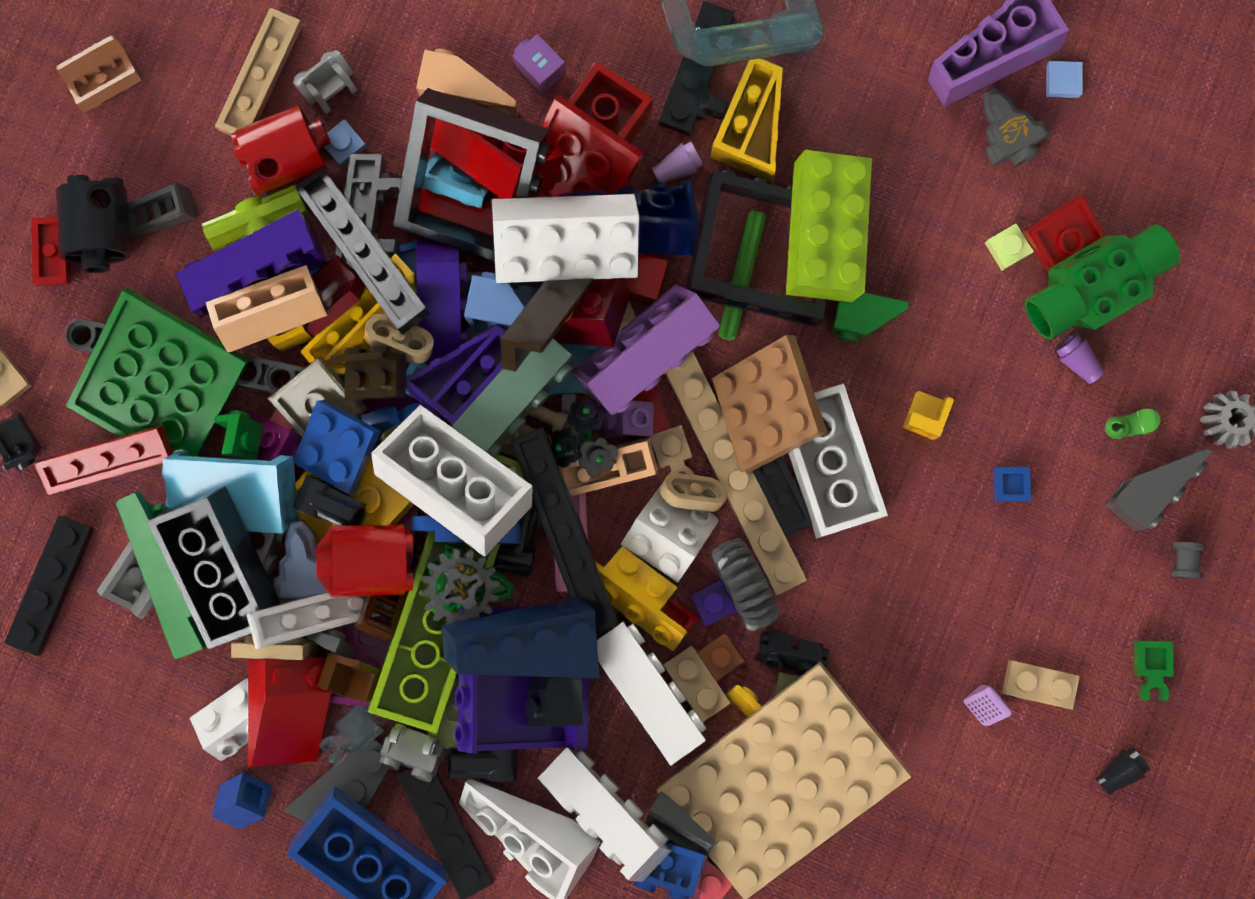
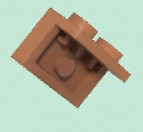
[56,35,142,113]

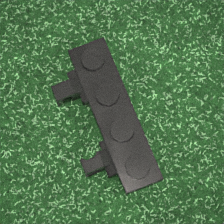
[335,154,402,268]

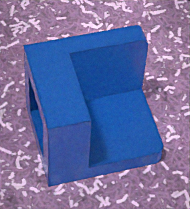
[212,773,272,829]

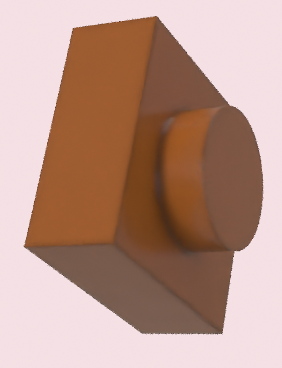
[697,633,745,681]

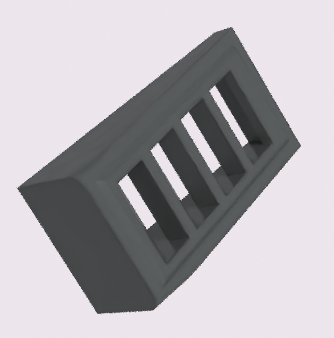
[128,182,198,239]
[645,791,715,856]

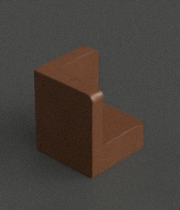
[317,653,381,703]

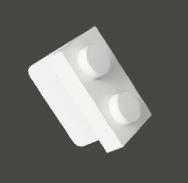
[621,484,718,583]

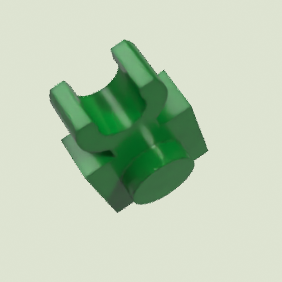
[1134,641,1174,701]

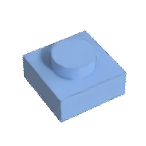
[324,119,367,168]

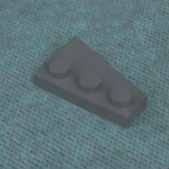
[284,736,390,822]

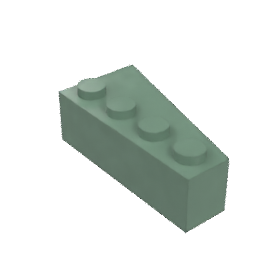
[451,339,573,458]

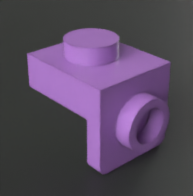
[602,401,654,439]

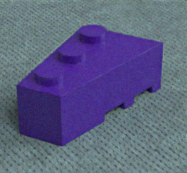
[416,240,468,361]

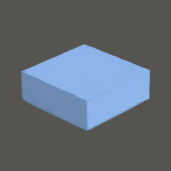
[1046,61,1083,98]

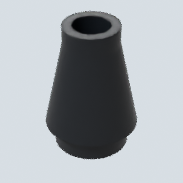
[1096,746,1151,795]

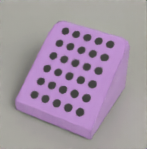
[963,685,1012,726]

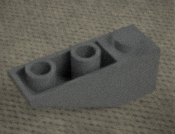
[1104,449,1212,531]

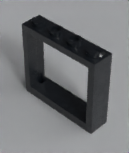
[393,88,550,261]
[685,170,826,327]

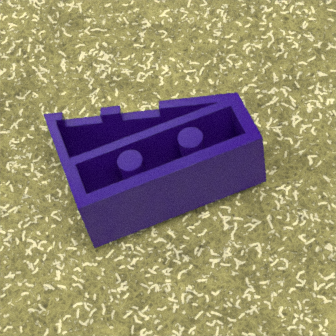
[406,325,506,427]

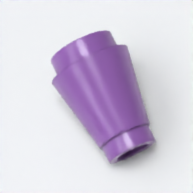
[1055,333,1105,384]

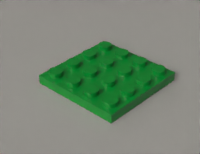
[66,288,250,457]

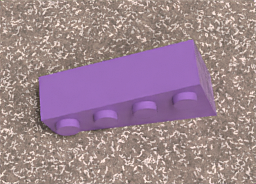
[928,0,1069,107]

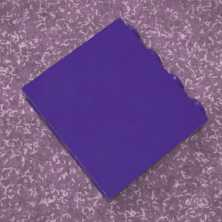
[454,607,589,754]

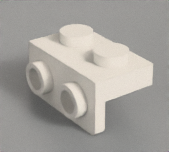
[190,678,248,761]

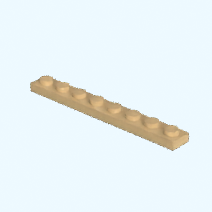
[665,350,807,596]

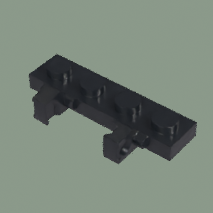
[659,1,750,136]

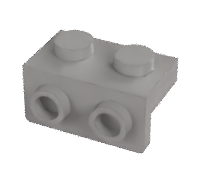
[97,542,154,619]

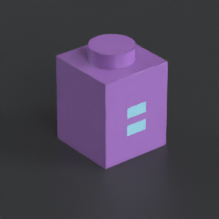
[513,34,566,95]

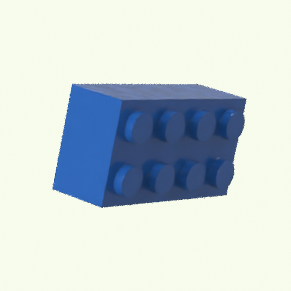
[287,786,447,899]

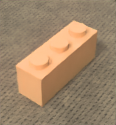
[206,265,327,353]

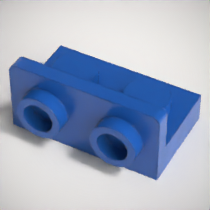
[635,843,708,899]

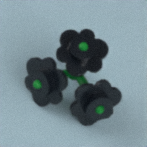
[551,400,618,477]

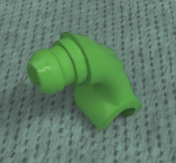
[1105,409,1161,439]

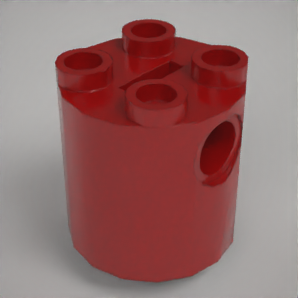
[231,104,331,195]
[316,524,413,597]

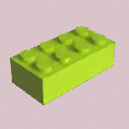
[786,150,872,302]

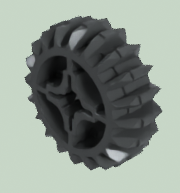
[712,538,779,631]

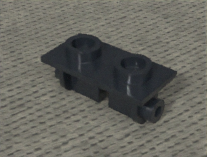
[754,630,829,676]

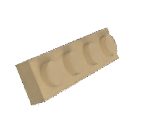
[215,8,303,135]

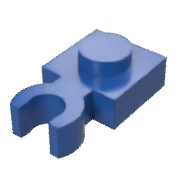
[361,403,421,442]

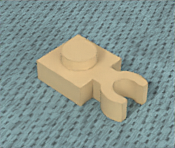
[650,425,694,475]

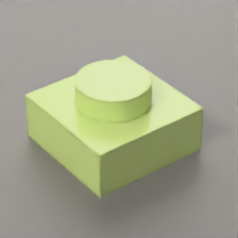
[985,224,1034,271]

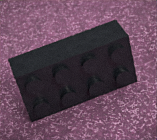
[147,486,281,649]

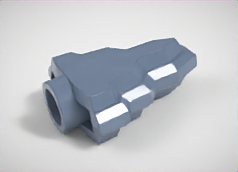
[273,520,327,601]

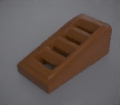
[355,591,408,641]

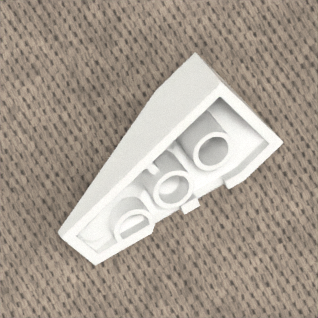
[459,779,601,899]

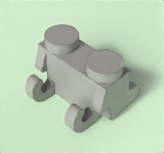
[293,50,358,114]
[379,723,447,782]

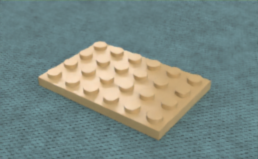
[656,662,911,899]

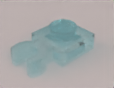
[319,705,384,766]

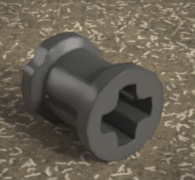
[1171,542,1205,579]

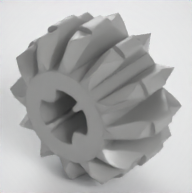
[1199,390,1255,449]

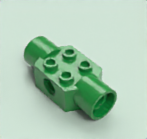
[1024,224,1181,340]

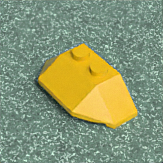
[300,254,419,376]

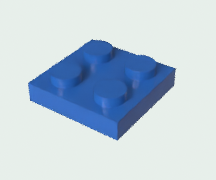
[293,400,381,494]

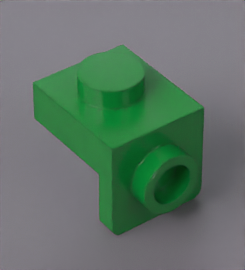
[214,410,264,460]

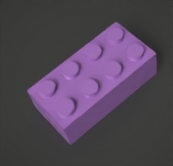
[571,284,720,415]

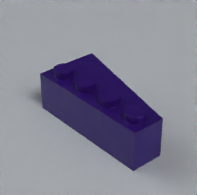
[176,209,328,318]

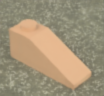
[416,49,519,118]
[559,437,658,496]

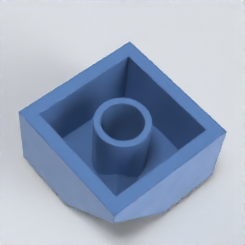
[464,272,538,331]

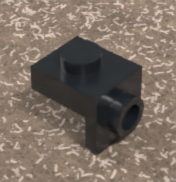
[0,412,41,471]

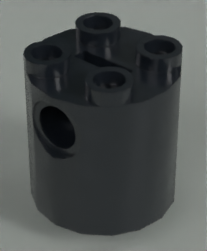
[56,175,131,273]

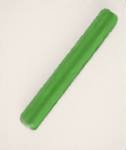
[718,210,766,340]

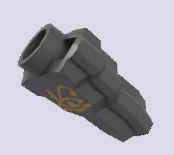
[983,87,1052,167]

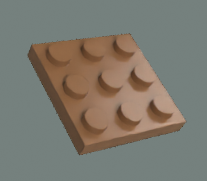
[712,335,827,472]

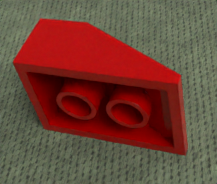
[248,657,331,767]

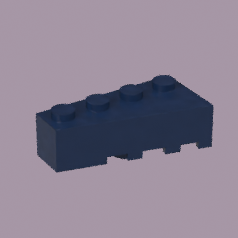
[441,597,599,678]

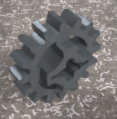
[419,549,500,624]

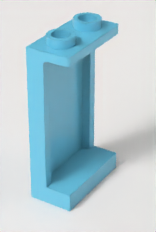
[162,450,299,534]

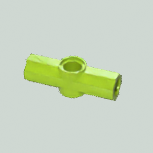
[202,185,308,252]

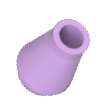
[652,142,703,185]

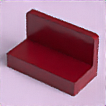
[305,255,366,336]

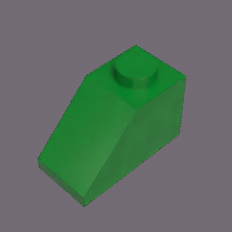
[829,293,909,343]

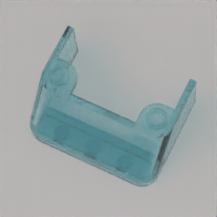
[662,0,823,66]

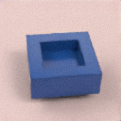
[992,467,1031,502]

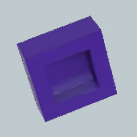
[690,580,736,626]

